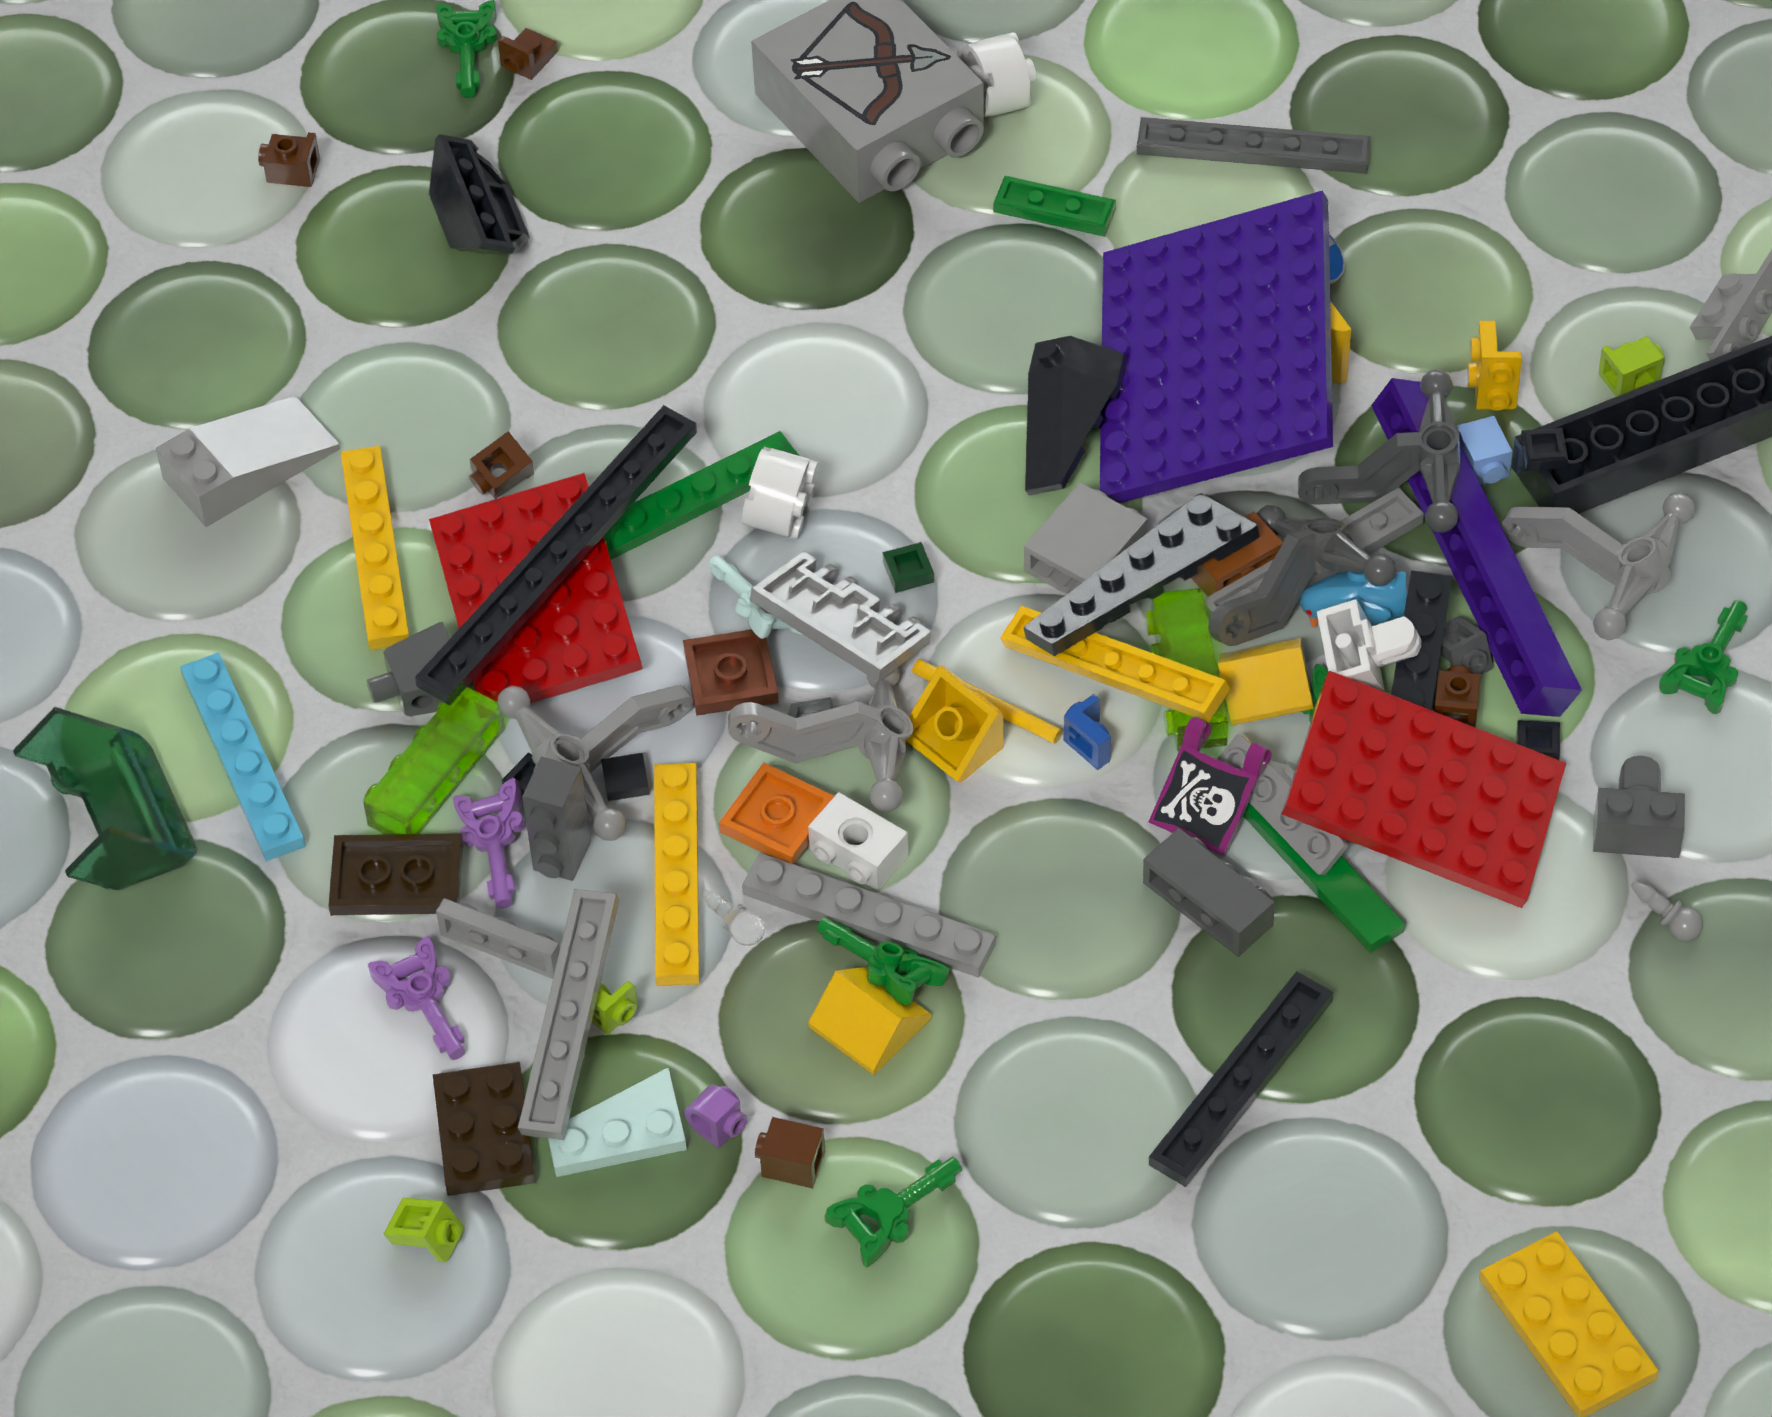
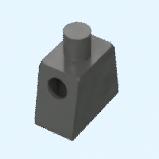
[366,621,472,717]

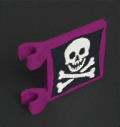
[1148,717,1272,856]

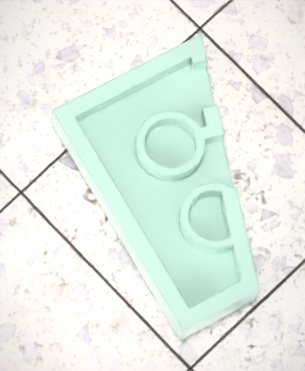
[548,1068,687,1177]

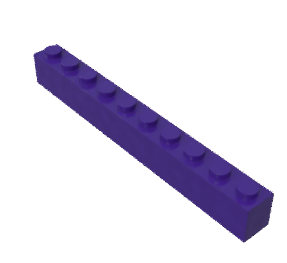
[1371,378,1582,717]

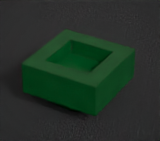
[882,542,934,593]

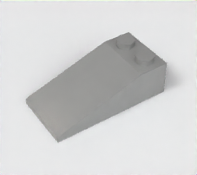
[156,396,340,527]

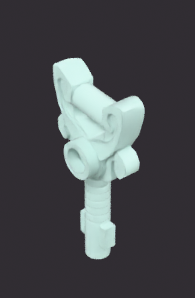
[708,555,803,639]

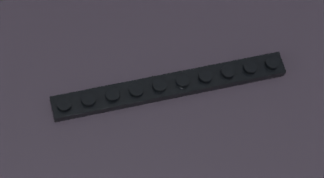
[415,405,697,706]

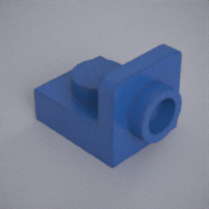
[1063,694,1111,770]

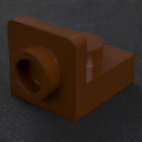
[498,28,558,80]

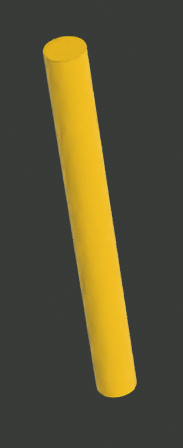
[912,659,1063,744]

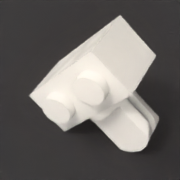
[1317,599,1421,692]

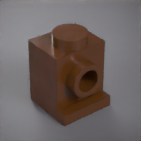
[258,132,320,187]
[469,431,534,499]
[1434,665,1480,727]

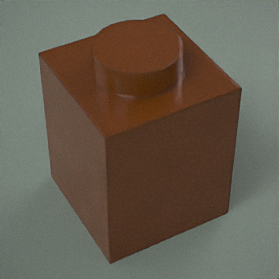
[755,1117,826,1189]

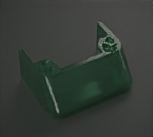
[13,707,197,891]

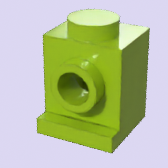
[1598,336,1665,397]

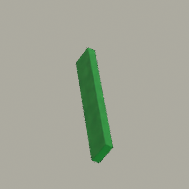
[1243,803,1405,953]

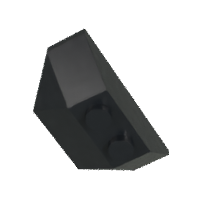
[429,134,530,254]

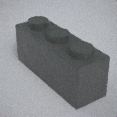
[522,756,591,881]
[1143,828,1275,957]

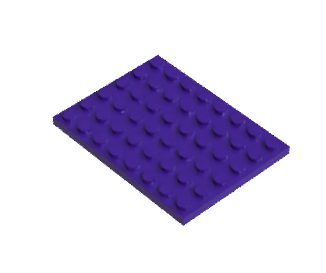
[1100,190,1333,503]

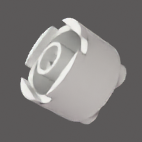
[957,32,1036,117]
[741,447,818,539]

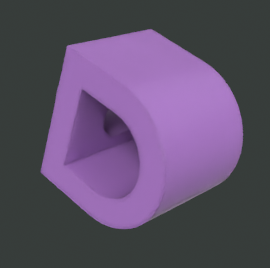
[684,1085,748,1148]

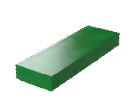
[993,176,1116,237]

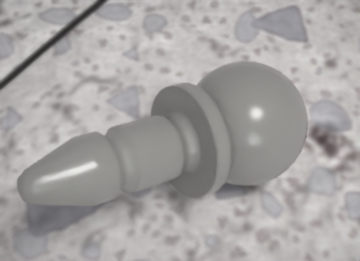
[1631,881,1703,942]

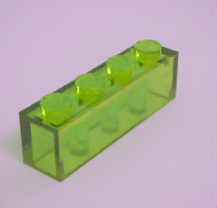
[1145,588,1228,751]
[363,687,505,834]

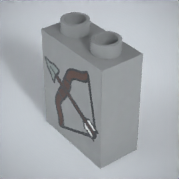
[751,0,984,203]

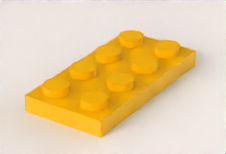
[1479,1231,1659,1417]

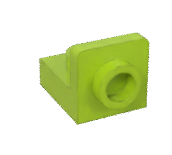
[591,981,638,1035]
[383,1197,464,1262]

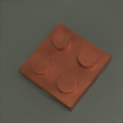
[683,629,779,716]

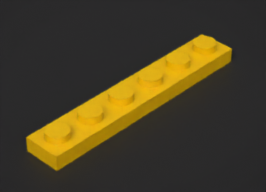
[340,446,409,650]
[1000,605,1230,722]
[654,763,700,986]

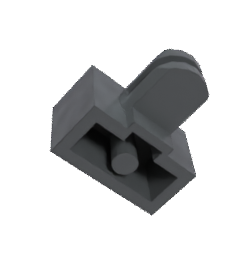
[1593,755,1685,858]

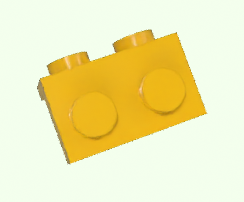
[1467,321,1522,411]

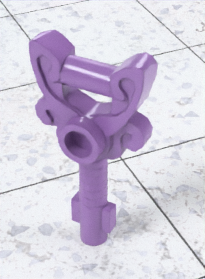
[453,778,526,908]
[368,936,465,1060]

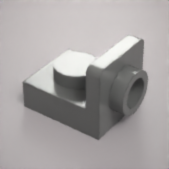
[1441,616,1493,675]

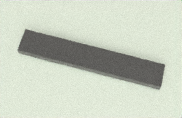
[1137,117,1371,174]

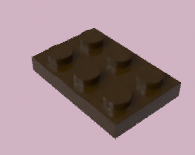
[328,833,463,916]
[432,1062,536,1196]

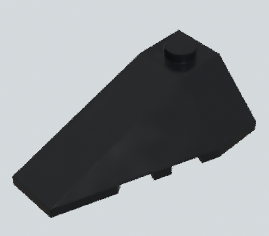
[1025,336,1127,495]

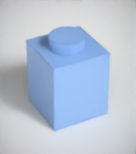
[1457,416,1512,485]

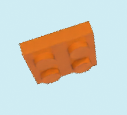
[719,762,835,864]

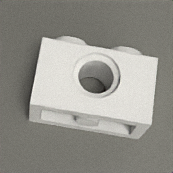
[808,792,909,891]

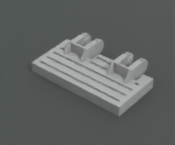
[750,551,932,682]

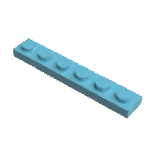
[180,652,306,861]

